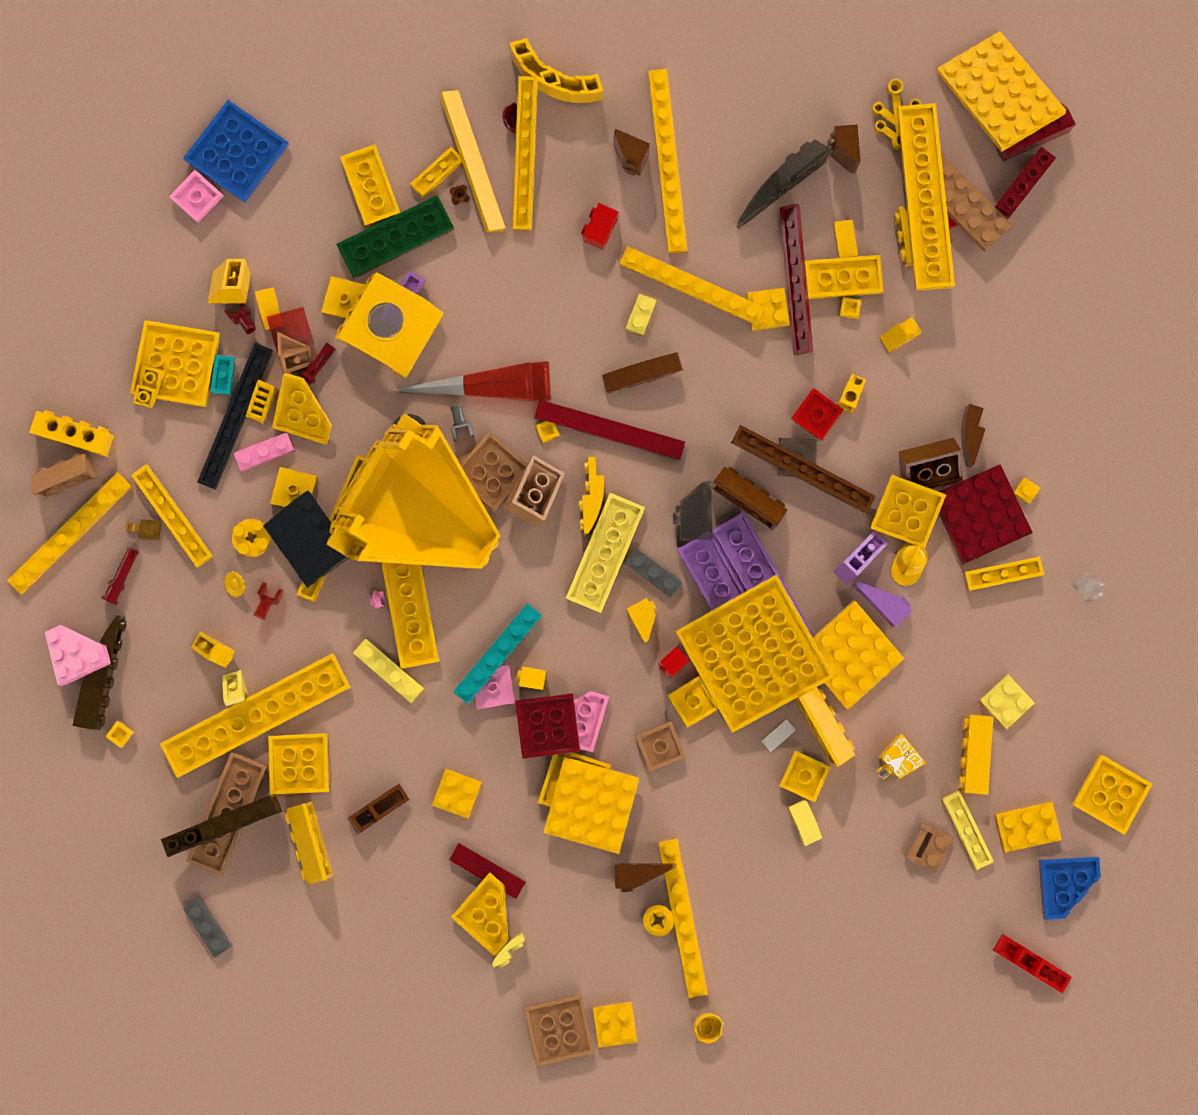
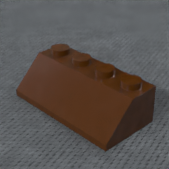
[710,466,788,530]

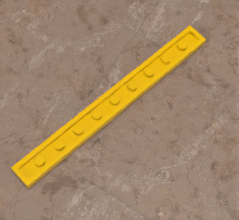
[648,69,687,254]

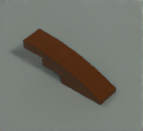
[602,352,683,393]

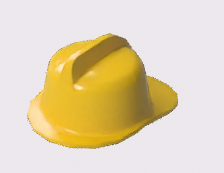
[891,542,928,586]

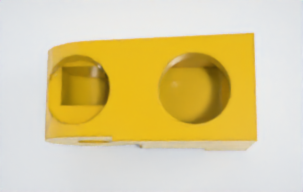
[837,373,866,414]

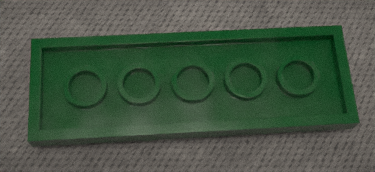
[336,195,455,279]

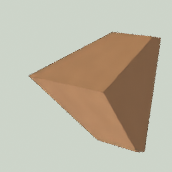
[277,332,313,374]

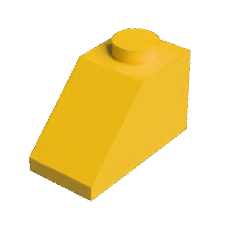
[626,598,657,643]
[191,631,235,668]

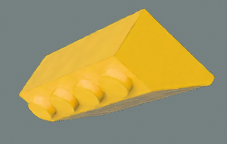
[795,687,855,767]
[285,801,333,885]

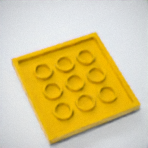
[130,320,221,408]
[813,601,905,710]
[544,757,639,854]

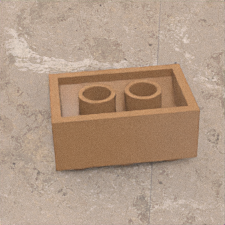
[30,453,98,499]

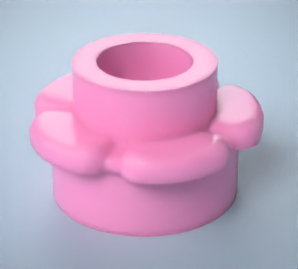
[370,590,386,609]

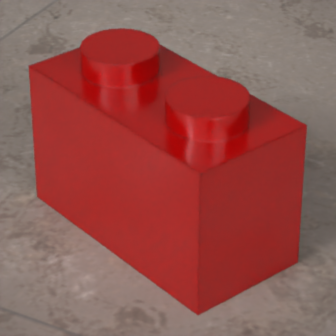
[581,203,619,250]
[658,646,690,677]

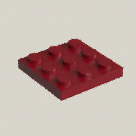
[515,693,580,759]

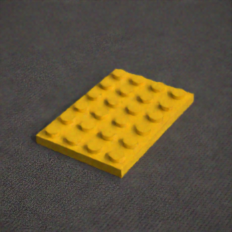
[937,31,1066,152]

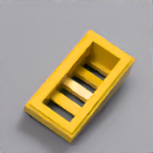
[246,380,278,424]

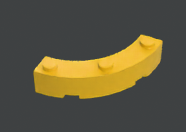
[509,38,604,103]

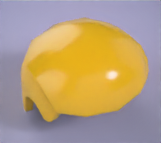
[693,1013,724,1044]

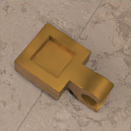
[125,519,162,541]

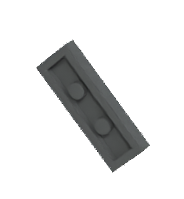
[624,548,682,598]
[183,897,233,958]

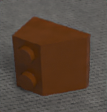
[827,124,861,174]
[613,129,650,176]

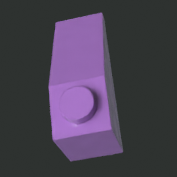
[833,530,888,585]
[853,582,912,628]

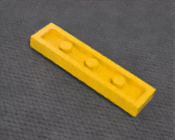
[964,556,1044,591]

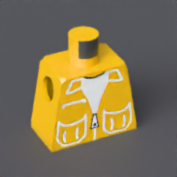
[876,734,926,780]

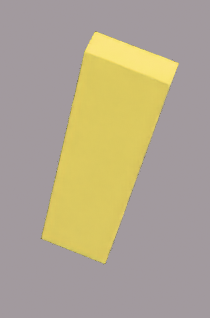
[942,791,994,870]

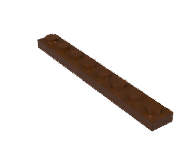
[731,425,876,514]

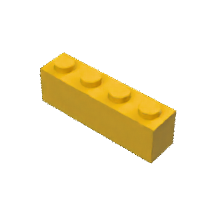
[958,715,994,795]

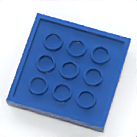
[183,100,289,203]

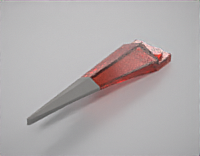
[398,361,552,401]

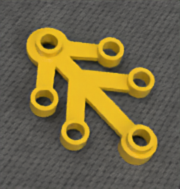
[872,79,921,152]

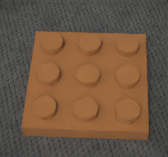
[460,431,527,512]
[524,993,595,1067]

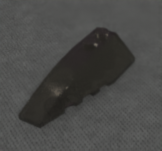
[736,139,831,230]

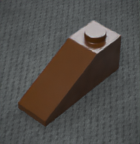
[615,863,676,892]

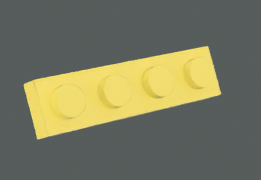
[353,639,424,703]

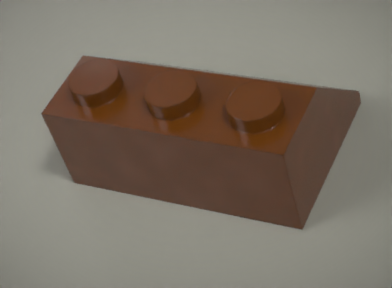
[898,437,963,489]

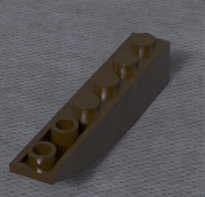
[72,615,127,730]
[161,793,282,858]

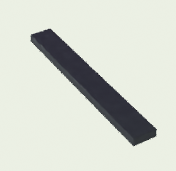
[197,343,273,490]

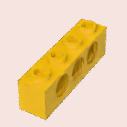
[29,410,114,457]

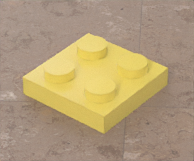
[979,674,1035,729]

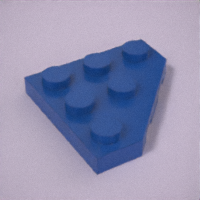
[1039,856,1101,920]

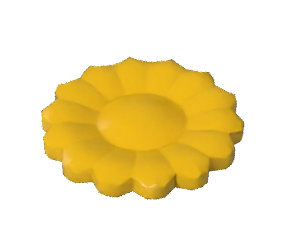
[224,571,245,598]

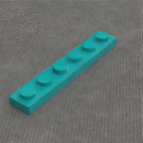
[453,603,543,705]

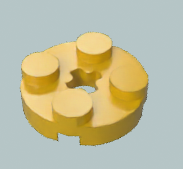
[232,519,272,557]

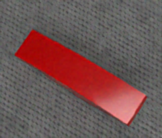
[993,934,1072,994]

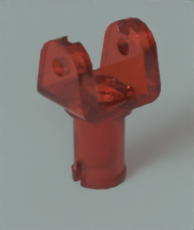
[253,582,284,620]

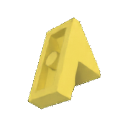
[222,670,249,706]

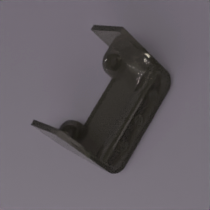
[673,481,713,548]

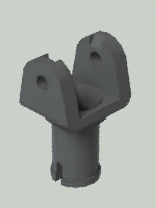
[450,404,475,442]

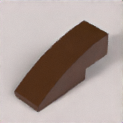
[961,404,986,467]
[347,784,410,834]

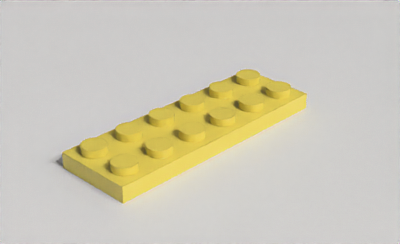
[566,493,645,613]

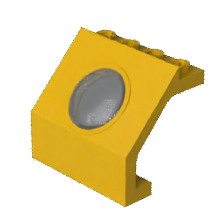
[335,272,444,378]

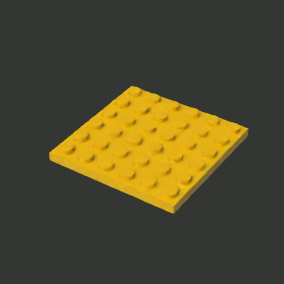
[675,574,835,733]

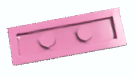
[234,433,295,471]

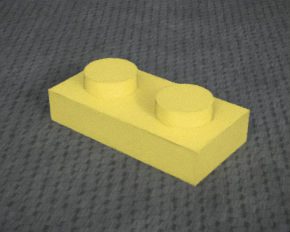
[626,294,657,336]

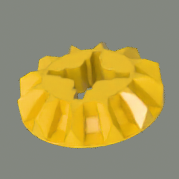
[643,904,674,937]

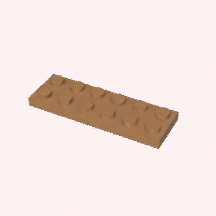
[941,153,1013,252]
[186,752,268,876]

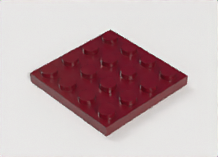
[938,464,1033,565]

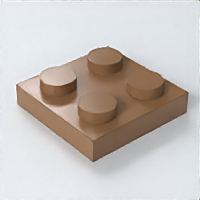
[636,721,686,772]

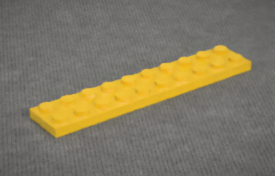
[897,103,955,291]
[160,653,351,778]

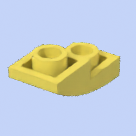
[788,800,822,846]
[492,932,525,968]

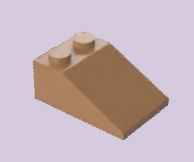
[503,455,565,527]

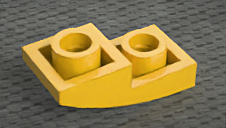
[255,287,284,330]
[133,366,164,408]

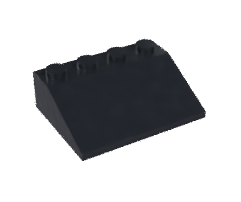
[263,490,350,588]

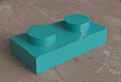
[211,355,236,395]

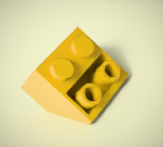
[208,259,251,304]

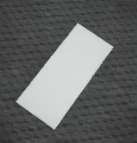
[761,719,796,752]

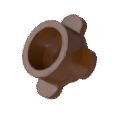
[449,185,470,205]

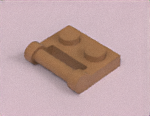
[904,822,953,873]

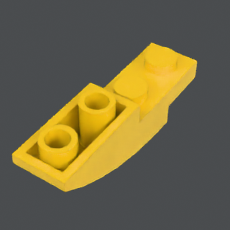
[579,457,604,536]

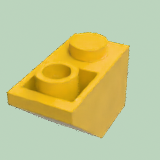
[516,667,547,690]

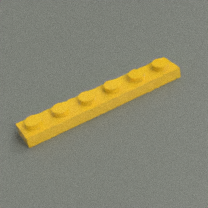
[131,464,214,568]

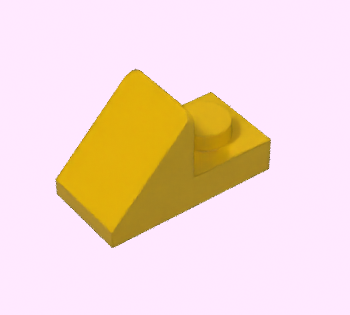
[879,317,922,353]

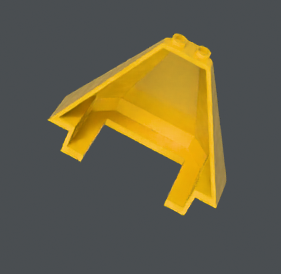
[327,413,501,569]

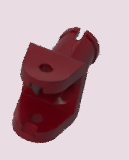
[224,303,256,335]

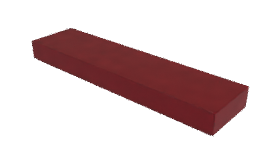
[449,843,526,899]

